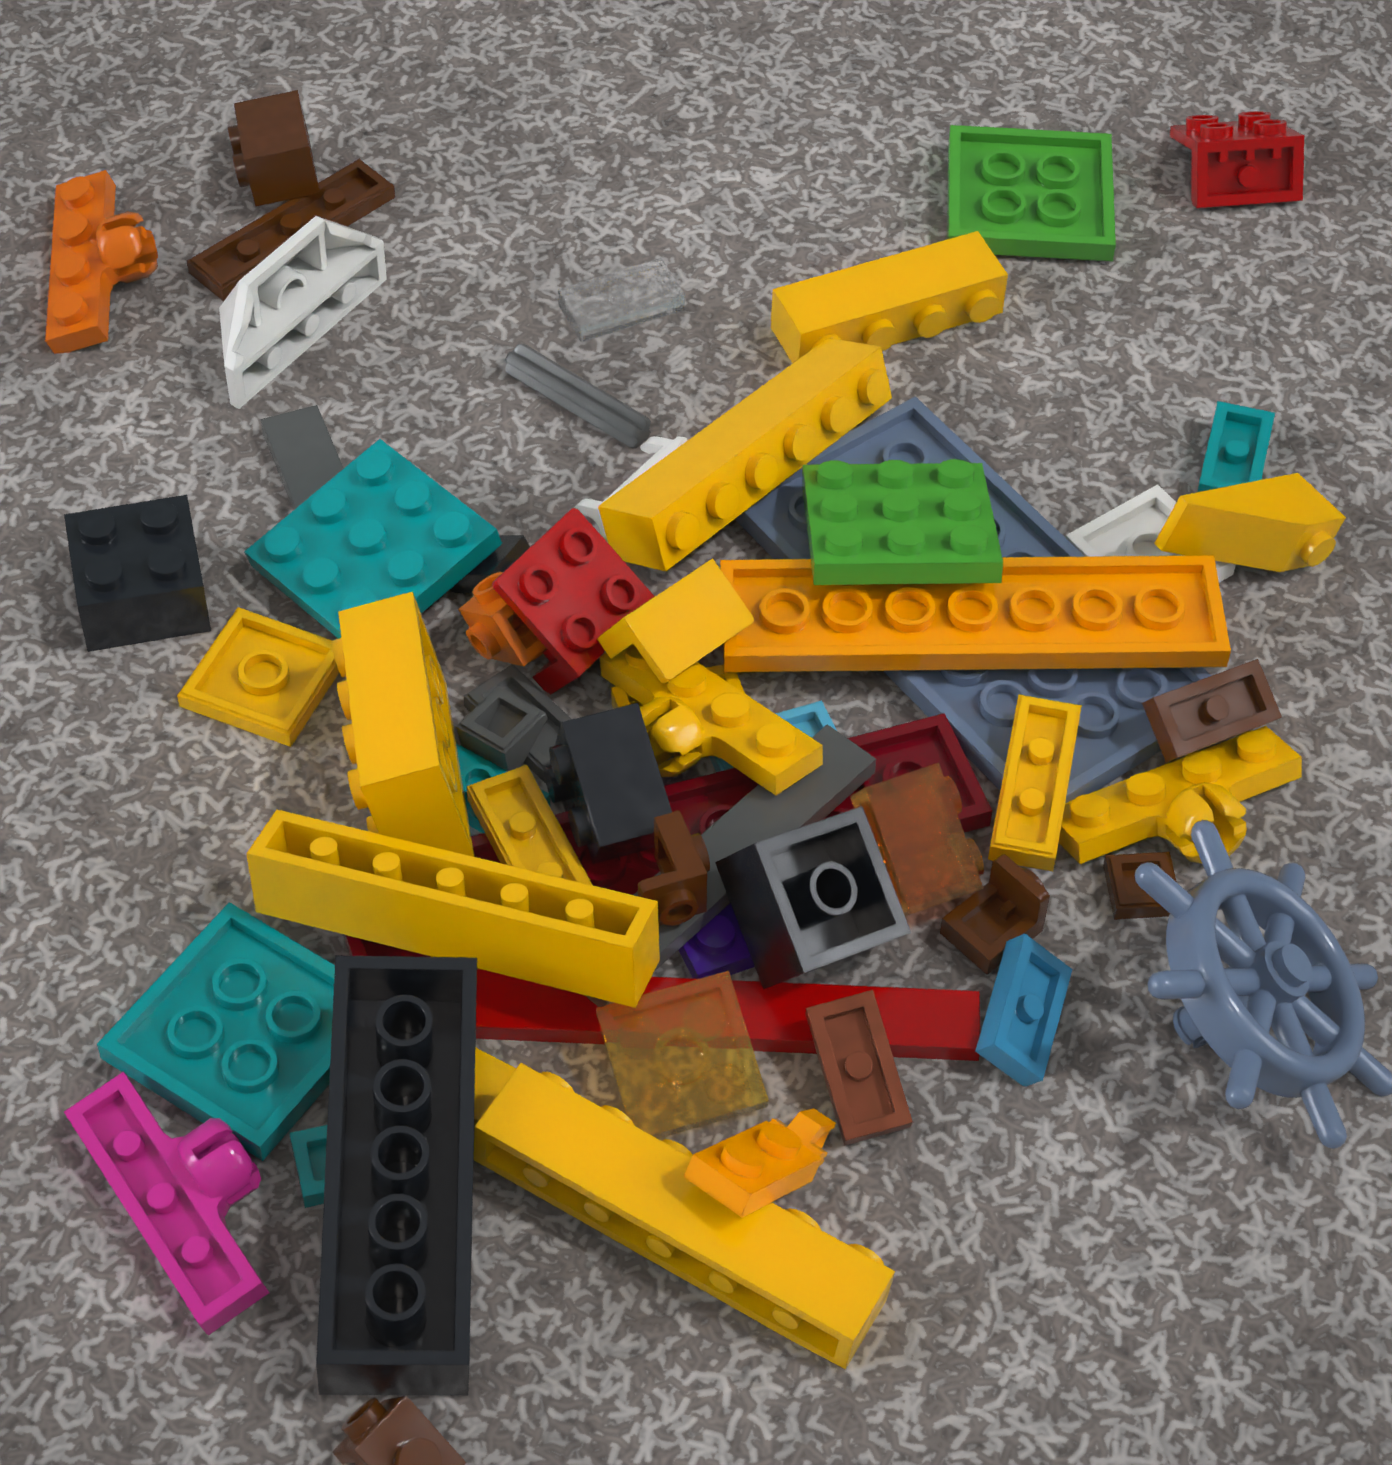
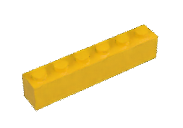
[598,338,892,572]
[246,809,660,1008]
[473,1063,895,1370]

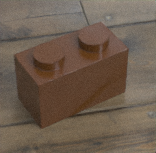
[228,90,320,207]

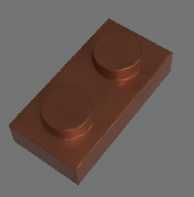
[805,990,913,1146]

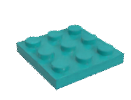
[244,439,502,639]
[97,902,335,1161]

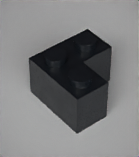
[544,703,672,864]

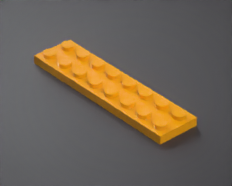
[720,555,1231,672]

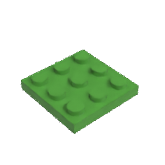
[947,125,1116,261]
[802,459,1003,585]

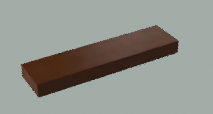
[187,159,395,301]

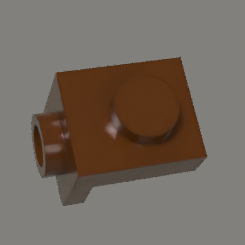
[638,810,710,926]
[940,854,1050,975]
[333,1396,466,1465]

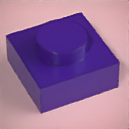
[679,903,755,979]

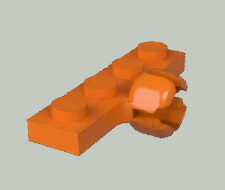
[45,170,158,354]

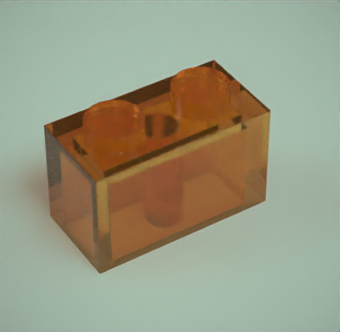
[850,763,984,917]

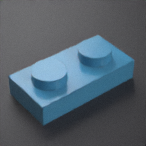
[975,934,1073,1086]

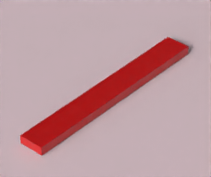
[476,969,981,1061]

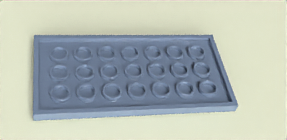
[735,396,1211,804]

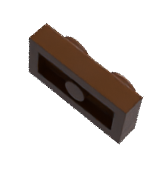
[1142,659,1282,762]

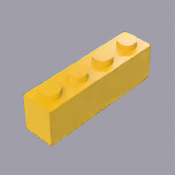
[771,231,1008,363]

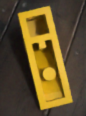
[1154,473,1346,572]

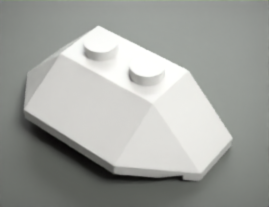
[219,216,387,409]

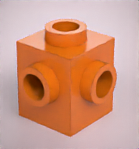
[458,572,546,667]

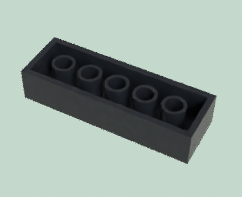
[316,955,477,1396]

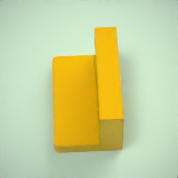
[597,558,754,683]

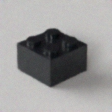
[64,495,211,652]
[715,806,911,989]

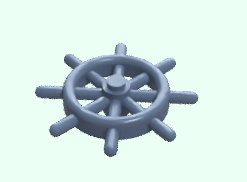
[1135,820,1392,1149]

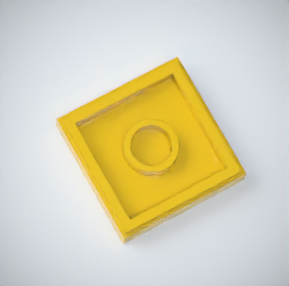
[177,607,339,747]

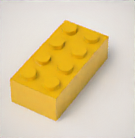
[332,591,474,857]

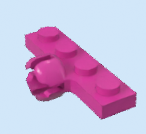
[64,1072,270,1336]

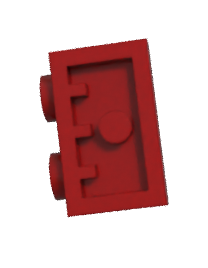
[1170,111,1305,208]
[492,508,655,695]

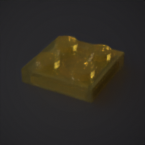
[596,971,769,1139]

